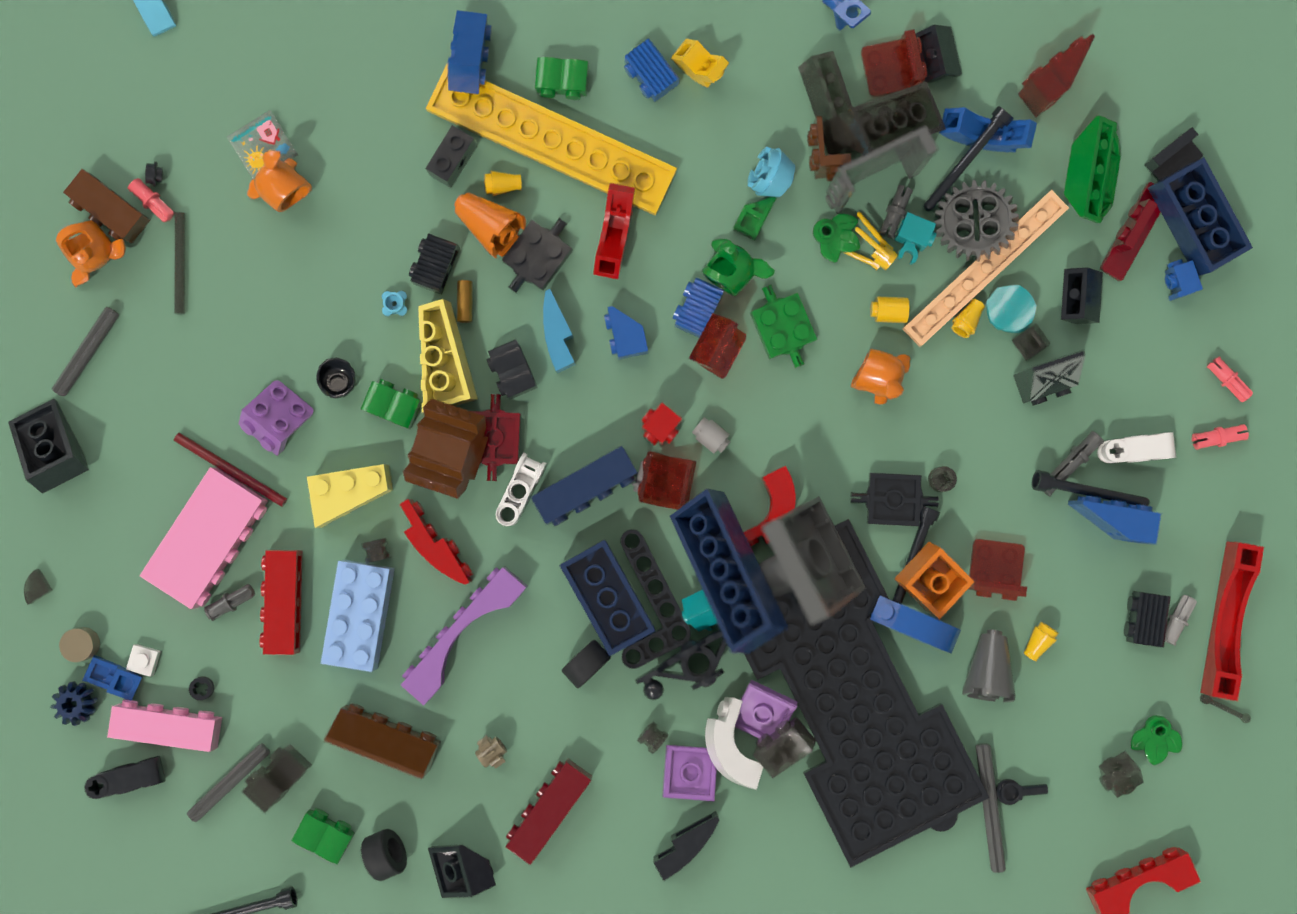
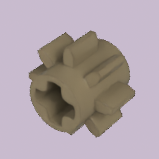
[475,735,507,769]

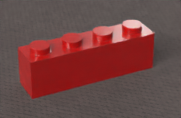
[259,550,303,655]

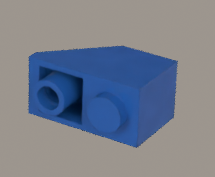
[604,306,648,360]

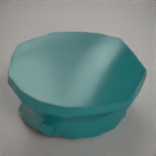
[986,285,1037,333]

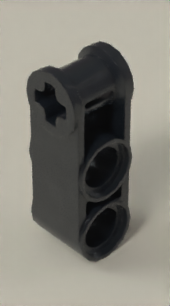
[84,756,166,799]

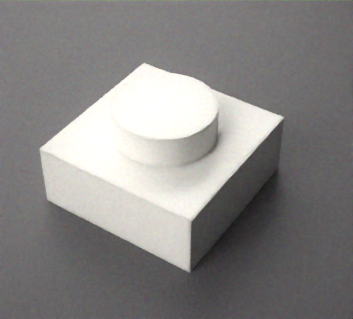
[126,644,161,677]

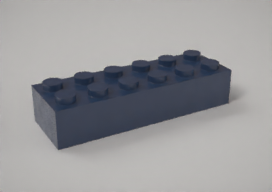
[670,488,789,654]

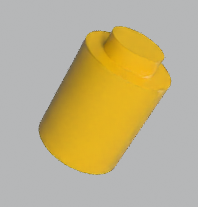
[870,297,909,323]

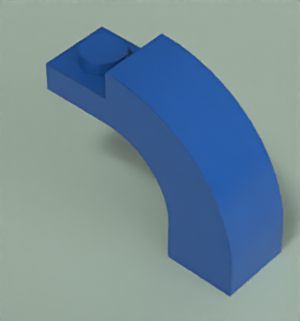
[939,107,1037,152]
[870,596,961,654]

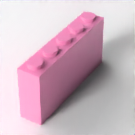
[140,467,268,609]

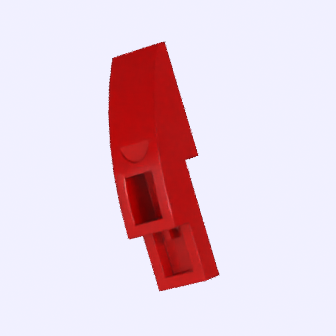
[399,499,473,585]

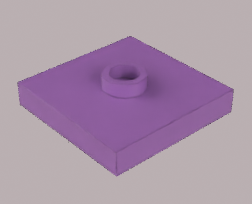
[735,680,798,746]
[662,745,717,801]

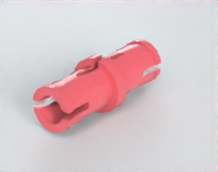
[1192,424,1249,450]

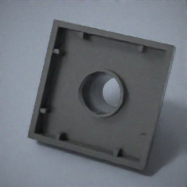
[759,496,866,625]

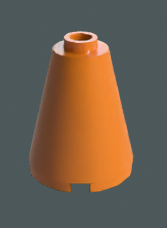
[455,193,526,258]

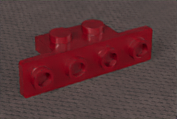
[1100,182,1161,281]

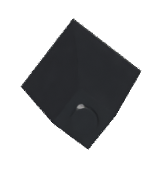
[428,844,496,898]

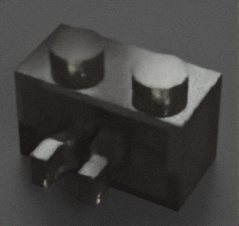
[753,717,816,778]

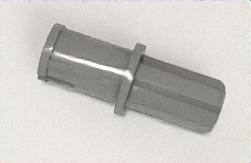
[1165,595,1197,646]

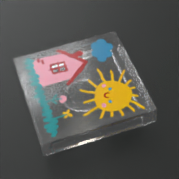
[227,110,298,179]

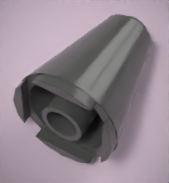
[962,630,1016,702]

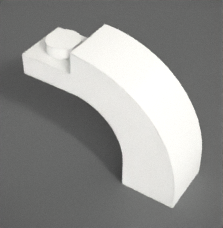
[705,697,764,789]

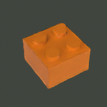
[894,542,975,620]

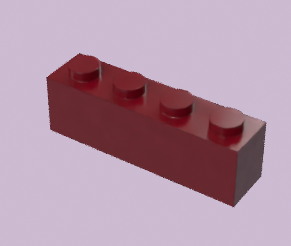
[505,758,593,866]

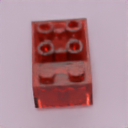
[1018,33,1095,117]

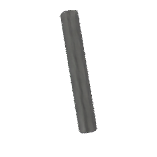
[52,307,119,396]
[187,743,270,822]

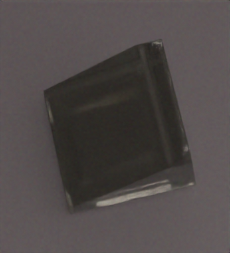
[1012,323,1050,361]

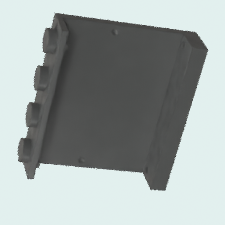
[825,126,938,214]

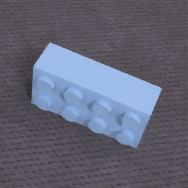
[321,560,395,672]

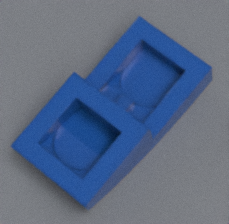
[82,655,142,701]

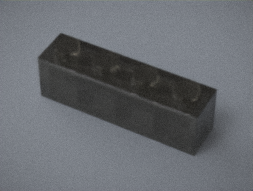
[798,51,866,157]

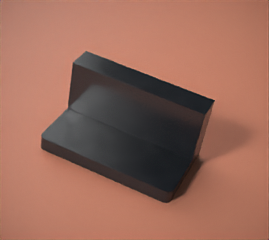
[914,24,962,83]
[1144,127,1203,181]

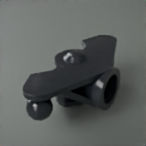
[635,629,727,700]

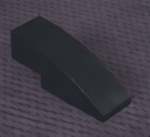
[653,811,720,881]

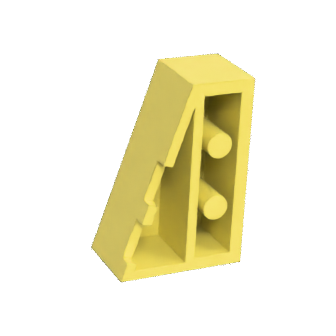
[307,464,393,528]

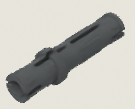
[1044,431,1104,497]

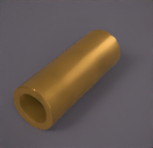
[457,280,472,323]

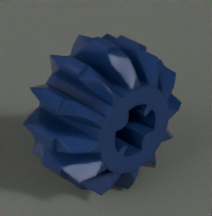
[50,681,98,726]

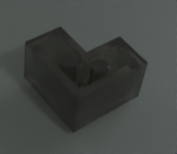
[242,744,312,813]

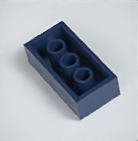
[1148,157,1253,276]
[531,446,638,526]
[559,539,655,656]

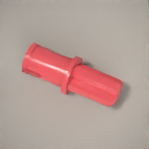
[128,178,174,222]
[1206,356,1253,402]

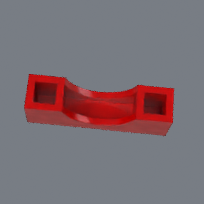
[1086,847,1201,914]

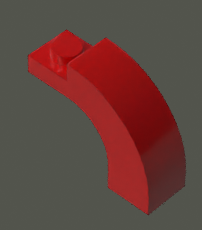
[593,183,635,279]
[744,466,796,546]

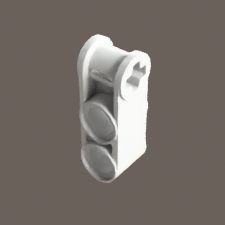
[1097,432,1176,463]
[496,453,547,526]

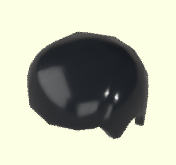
[316,357,356,399]

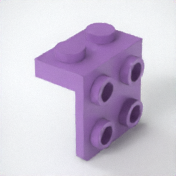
[239,380,313,456]

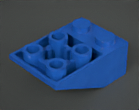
[1068,496,1161,544]

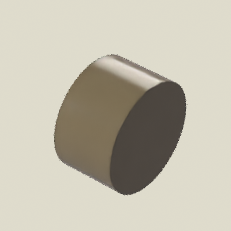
[59,627,100,662]

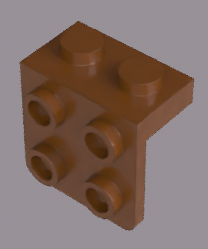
[807,116,851,182]

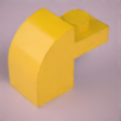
[671,39,729,87]

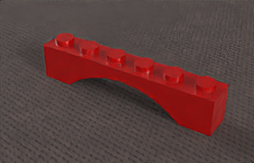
[1200,542,1264,701]

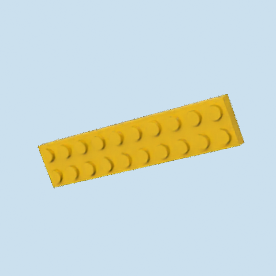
[426,63,677,216]

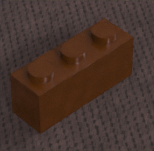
[63,169,150,244]

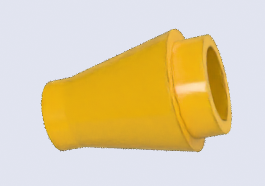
[484,171,522,196]
[951,299,985,338]
[1023,622,1059,662]

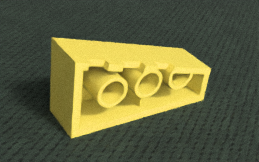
[419,299,478,413]

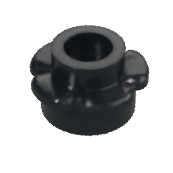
[145,161,163,187]

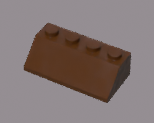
[324,703,441,779]

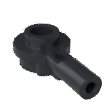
[996,779,1048,805]

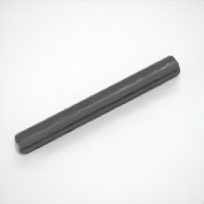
[976,743,1006,873]

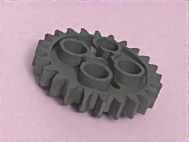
[934,180,1019,262]

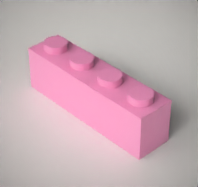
[107,700,222,752]

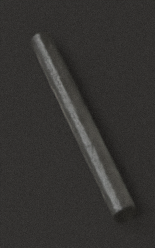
[174,212,185,314]

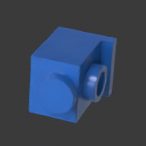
[1165,259,1203,301]

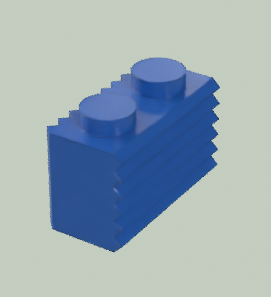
[624,38,680,102]
[672,278,724,339]

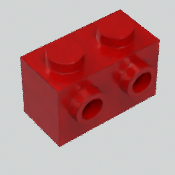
[642,403,682,446]

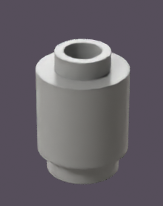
[692,417,731,454]

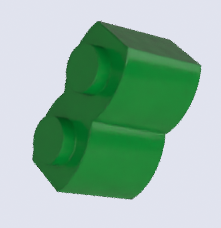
[535,57,589,100]
[361,379,422,429]
[291,808,355,864]

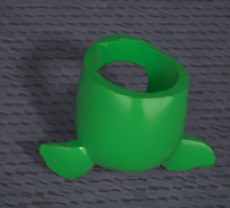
[702,239,775,296]

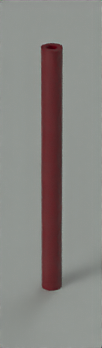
[174,433,287,507]

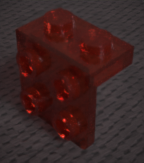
[861,29,927,97]
[688,313,746,379]
[638,451,696,510]
[968,539,1027,601]

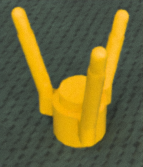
[845,212,898,270]

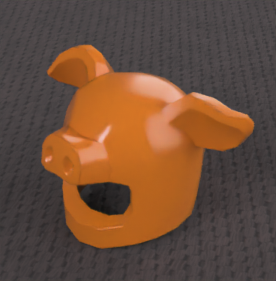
[247,150,312,212]
[56,220,126,288]
[851,349,911,404]

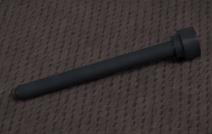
[923,106,1014,212]
[1032,470,1150,506]
[892,506,941,604]
[211,887,298,914]

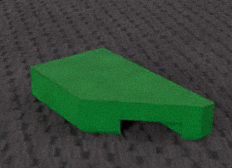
[733,197,776,241]

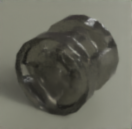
[928,466,957,492]
[361,538,391,564]
[637,721,669,754]

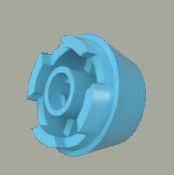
[747,147,795,197]

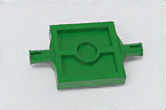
[750,285,817,368]

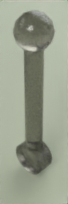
[1200,694,1251,723]

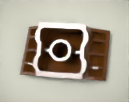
[403,398,488,499]

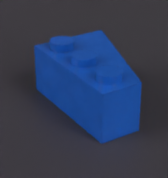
[448,10,492,94]

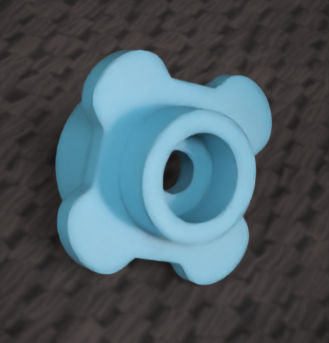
[382,291,407,316]

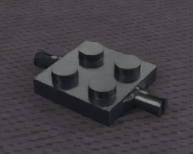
[502,218,573,293]
[850,473,939,526]

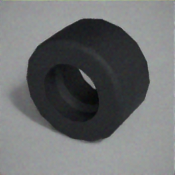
[562,640,611,688]
[361,828,407,881]

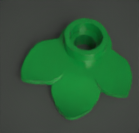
[813,214,860,263]
[1131,715,1182,765]

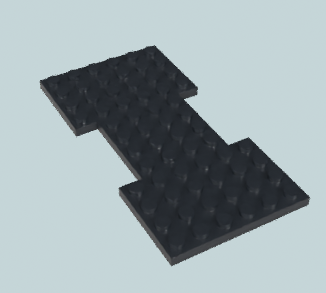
[744,519,989,868]

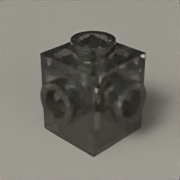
[1099,751,1144,798]

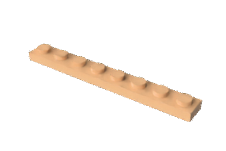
[903,190,1069,347]

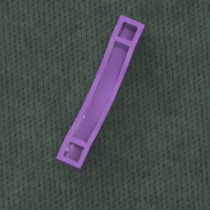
[401,567,528,705]

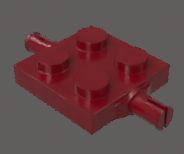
[471,394,521,481]

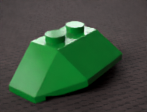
[1064,115,1121,223]

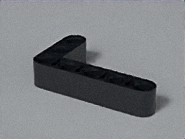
[621,529,691,669]

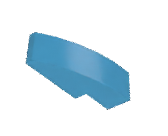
[543,289,576,373]

